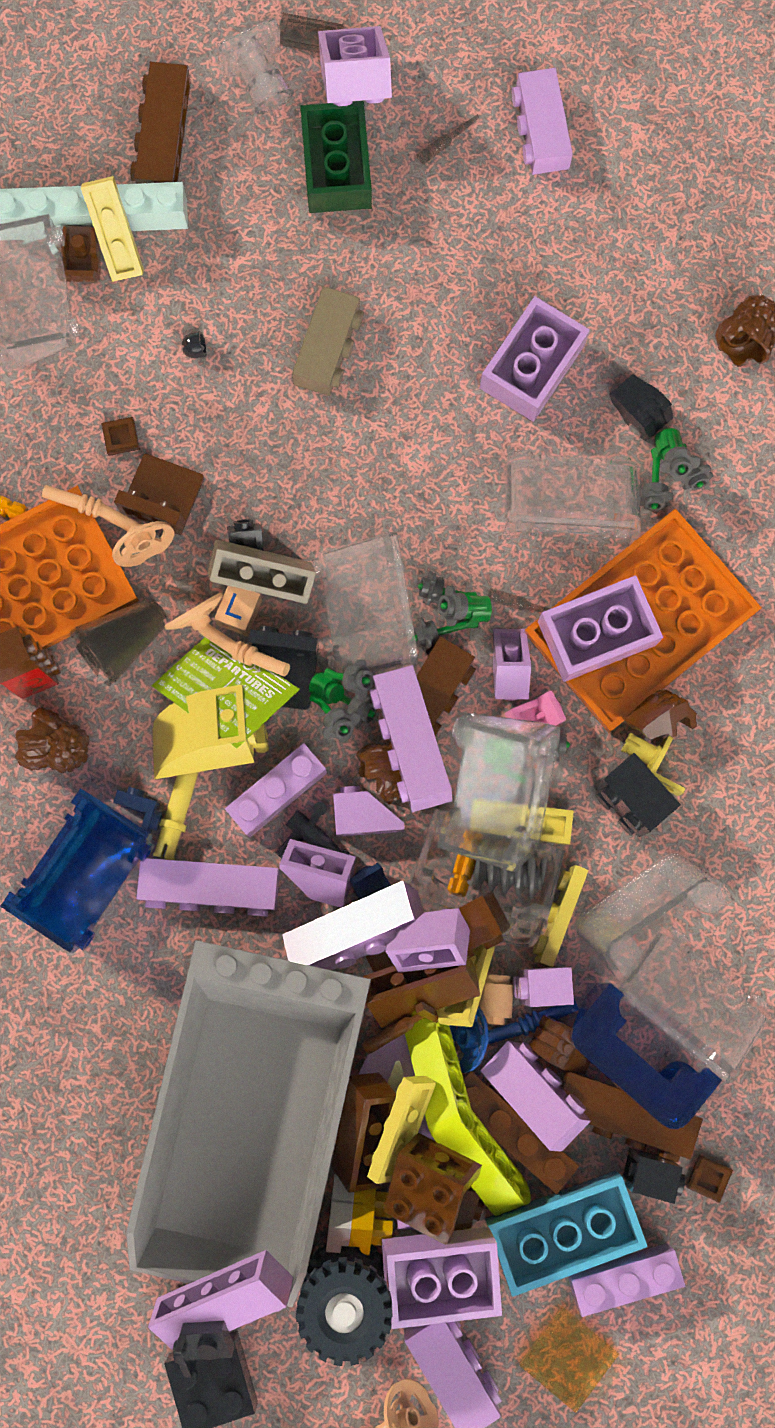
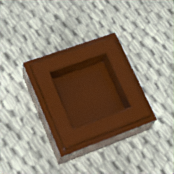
[101,417,140,456]
[686,1154,733,1203]

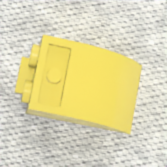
[153,684,269,779]

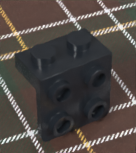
[249,626,319,710]

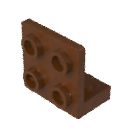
[114,454,204,535]
[384,1133,482,1245]

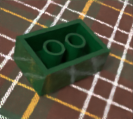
[300,101,372,213]

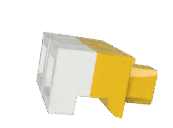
[326,1174,393,1255]

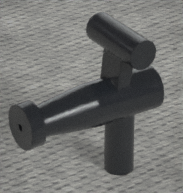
[276,800,350,858]

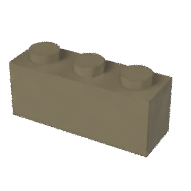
[292,286,364,396]
[207,539,316,604]

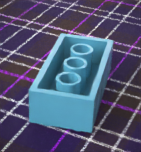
[485,1170,648,1297]

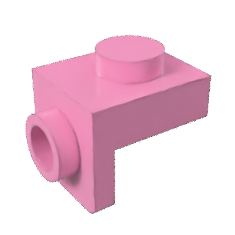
[505,691,566,737]

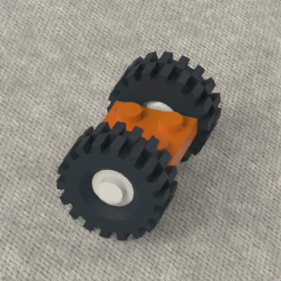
[296,1244,393,1366]

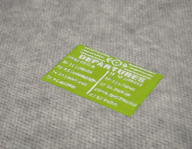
[151,637,300,749]

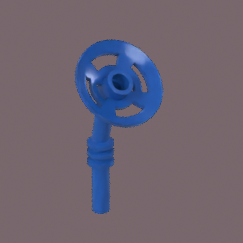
[449,999,579,1073]

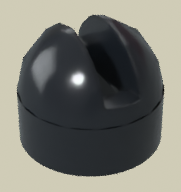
[182,331,207,359]

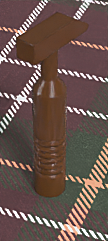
[363,1002,438,1054]

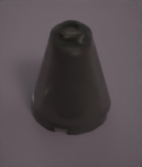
[70,600,167,686]

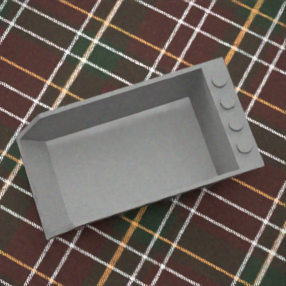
[126,940,371,1307]

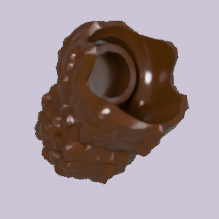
[715,294,775,367]
[15,707,90,774]
[356,739,402,805]

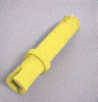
[153,772,199,860]

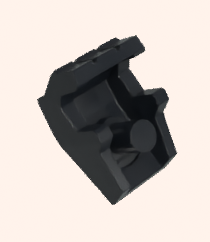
[610,374,673,441]

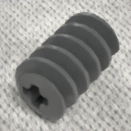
[473,845,547,899]

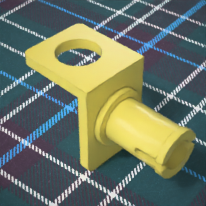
[621,733,685,796]

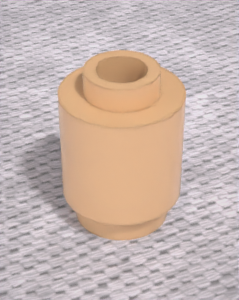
[478,975,513,1025]

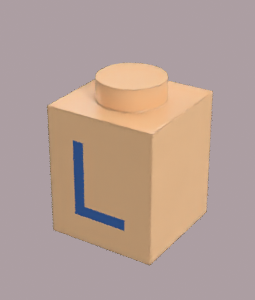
[214,586,262,637]

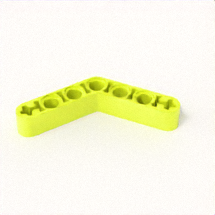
[405,1010,531,1216]

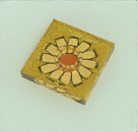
[519,1306,619,1413]

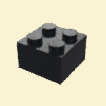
[594,753,681,837]
[164,1331,258,1428]

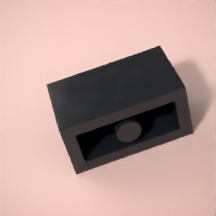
[623,1147,686,1204]

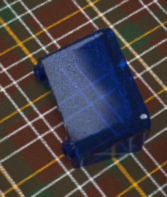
[0,788,155,953]
[570,983,722,1129]

